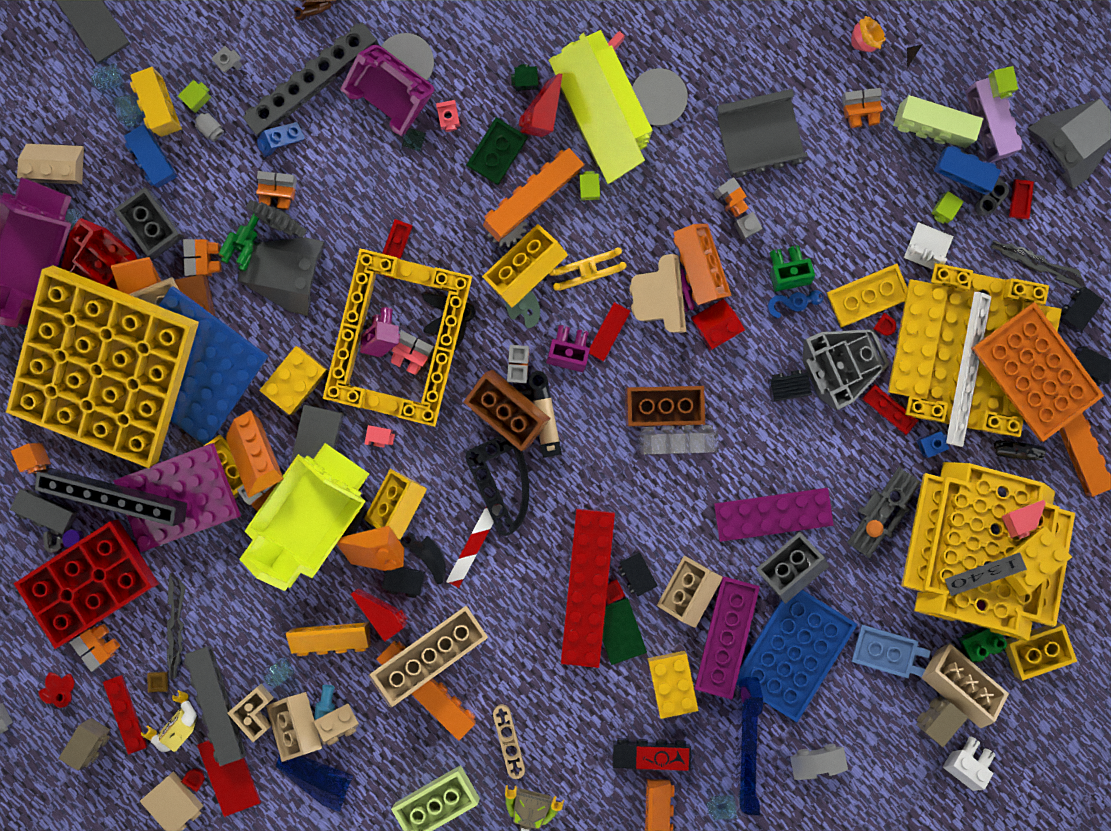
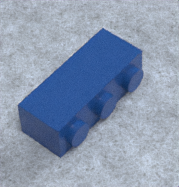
[124,125,178,188]
[934,146,1001,195]

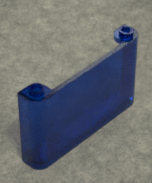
[736,677,763,816]

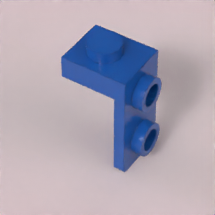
[257,122,304,157]

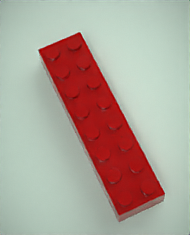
[561,508,615,668]

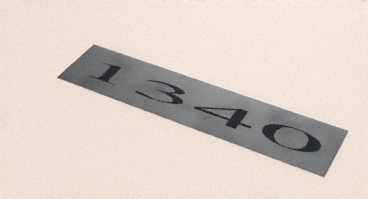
[945,552,1027,596]

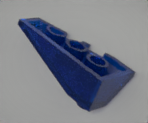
[275,755,354,812]

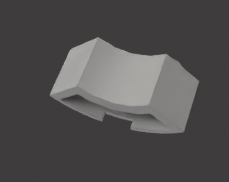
[790,744,848,780]

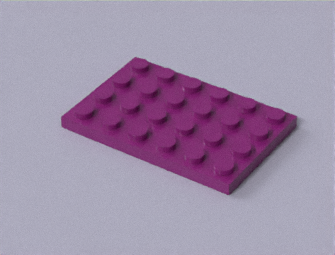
[113,443,241,552]

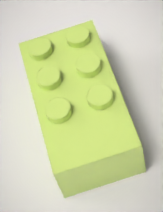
[893,95,983,148]
[391,765,480,831]

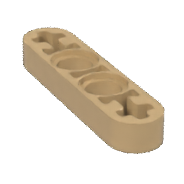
[493,704,525,779]

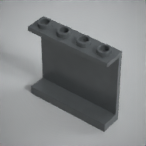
[715,89,808,178]

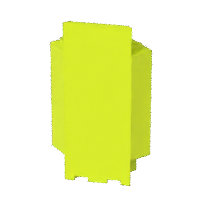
[549,30,653,184]
[239,443,369,591]

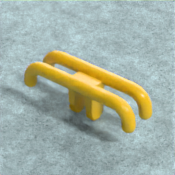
[549,247,627,291]

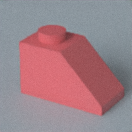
[1002,500,1046,539]

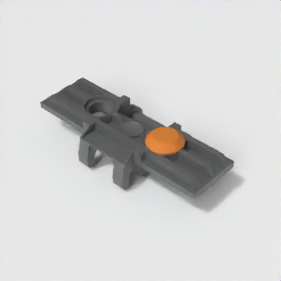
[847,467,921,558]

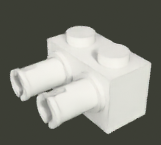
[943,737,995,791]

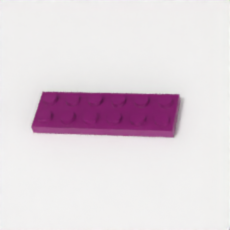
[714,488,834,542]
[694,576,760,699]

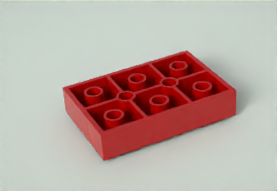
[13,519,159,649]

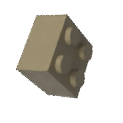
[915,696,968,747]
[58,718,110,771]

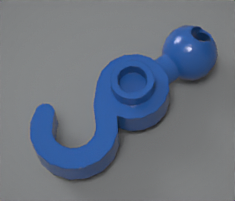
[767,290,824,318]

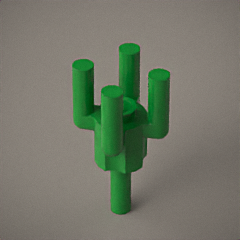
[218,213,259,272]

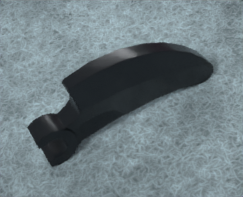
[401,532,446,584]

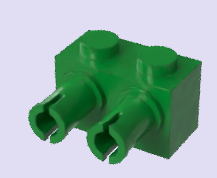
[769,245,815,292]
[957,627,1007,663]

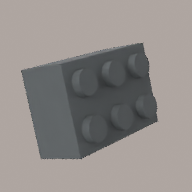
[114,187,185,259]
[756,532,829,604]

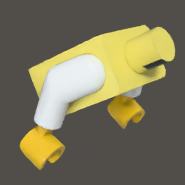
[141,690,197,752]

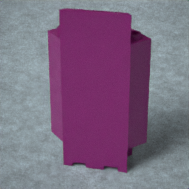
[0,177,71,328]

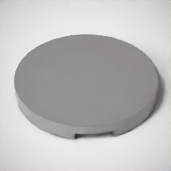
[381,33,434,81]
[632,68,688,126]

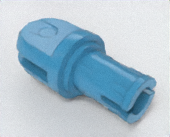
[314,684,335,720]

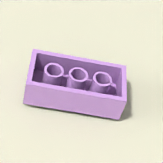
[965,78,1022,163]

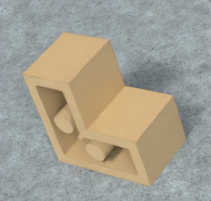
[228,683,274,742]

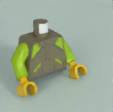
[505,785,564,831]

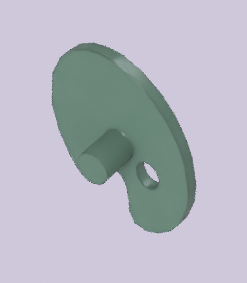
[506,291,540,328]

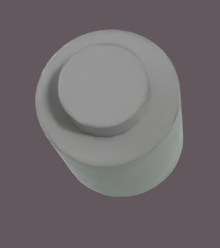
[195,113,224,142]

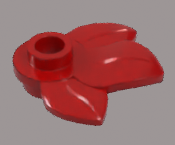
[38,672,75,708]

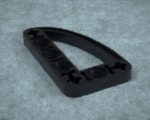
[465,435,529,536]

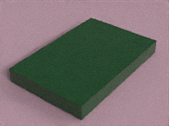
[466,117,528,186]
[602,598,647,665]

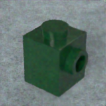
[511,64,539,91]

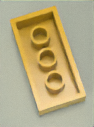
[482,224,568,308]

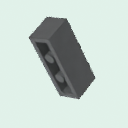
[10,488,78,535]

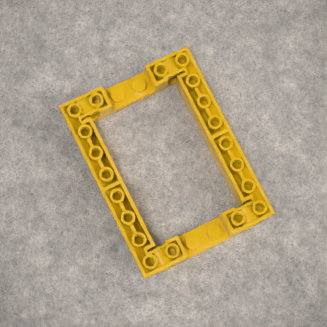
[323,248,473,427]

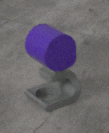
[43,529,84,553]

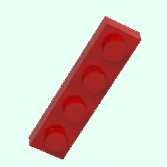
[103,675,148,755]

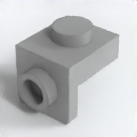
[212,46,243,73]

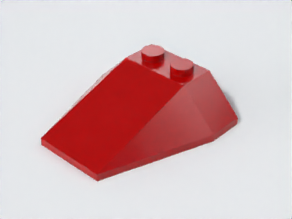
[61,218,137,291]

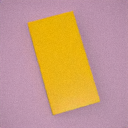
[826,264,907,328]

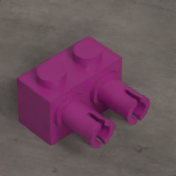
[360,307,400,357]
[546,325,590,373]

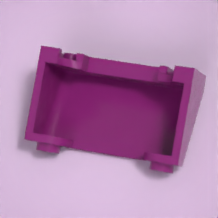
[340,45,434,136]

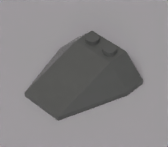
[1027,98,1111,190]
[237,237,324,316]
[802,329,889,410]

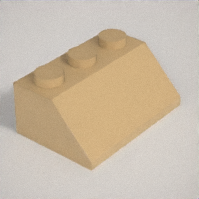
[17,144,84,184]
[656,556,723,628]
[266,692,322,762]

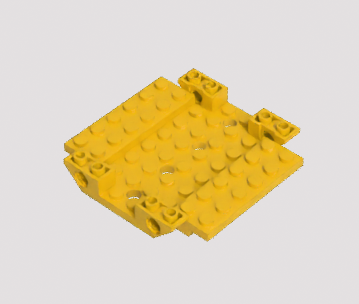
[888,263,1062,437]
[901,462,1075,641]

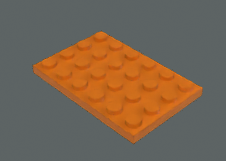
[971,302,1105,442]

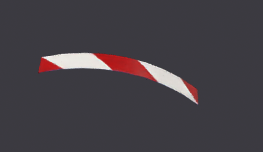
[446,504,502,588]

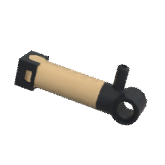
[518,371,562,458]

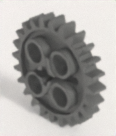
[246,200,307,238]

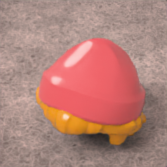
[851,16,886,52]

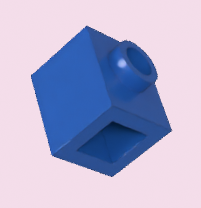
[916,431,949,458]

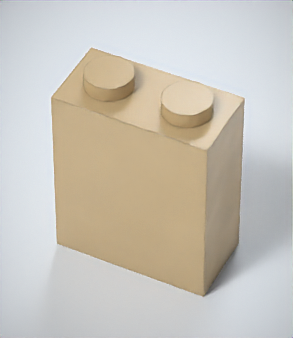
[140,771,203,831]

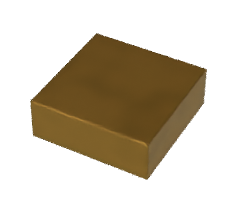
[147,672,169,693]

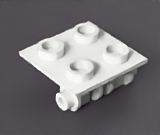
[904,222,954,269]

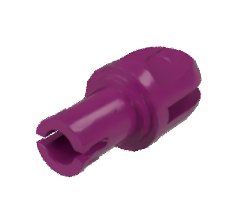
[680,269,695,312]

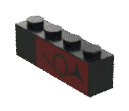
[612,738,691,771]

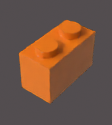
[11,443,51,474]

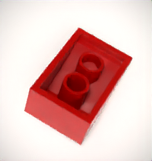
[519,73,563,137]
[350,588,408,642]

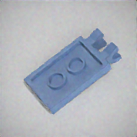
[851,624,931,678]

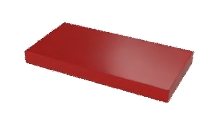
[197,740,261,817]

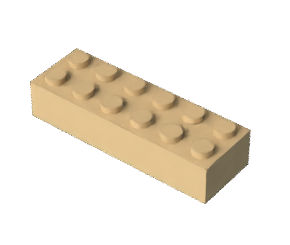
[368,606,488,708]

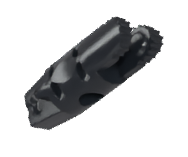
[993,440,1046,460]

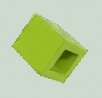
[988,66,1018,99]
[178,79,211,113]
[579,171,600,201]
[931,191,964,223]

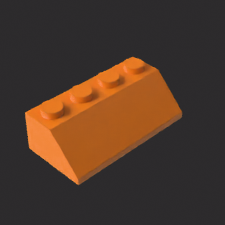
[673,223,732,305]
[226,410,284,498]
[645,779,674,831]

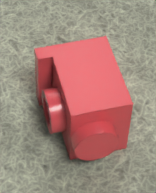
[436,100,460,132]
[365,425,395,448]

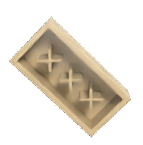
[921,643,1009,729]

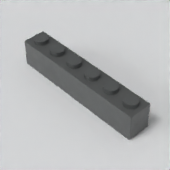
[184,646,247,766]

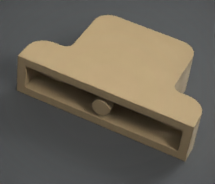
[630,254,686,333]

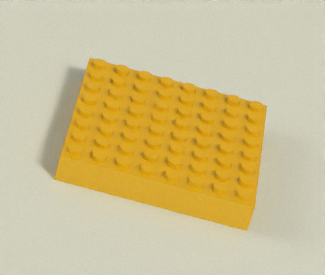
[6,265,199,468]

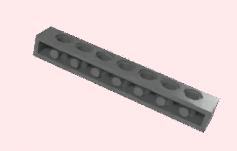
[242,22,379,137]

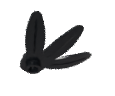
[423,294,476,352]

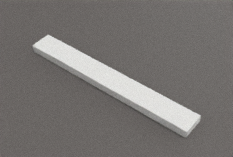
[946,292,991,447]

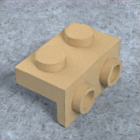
[313,704,359,746]

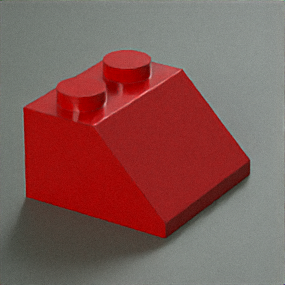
[691,299,745,351]

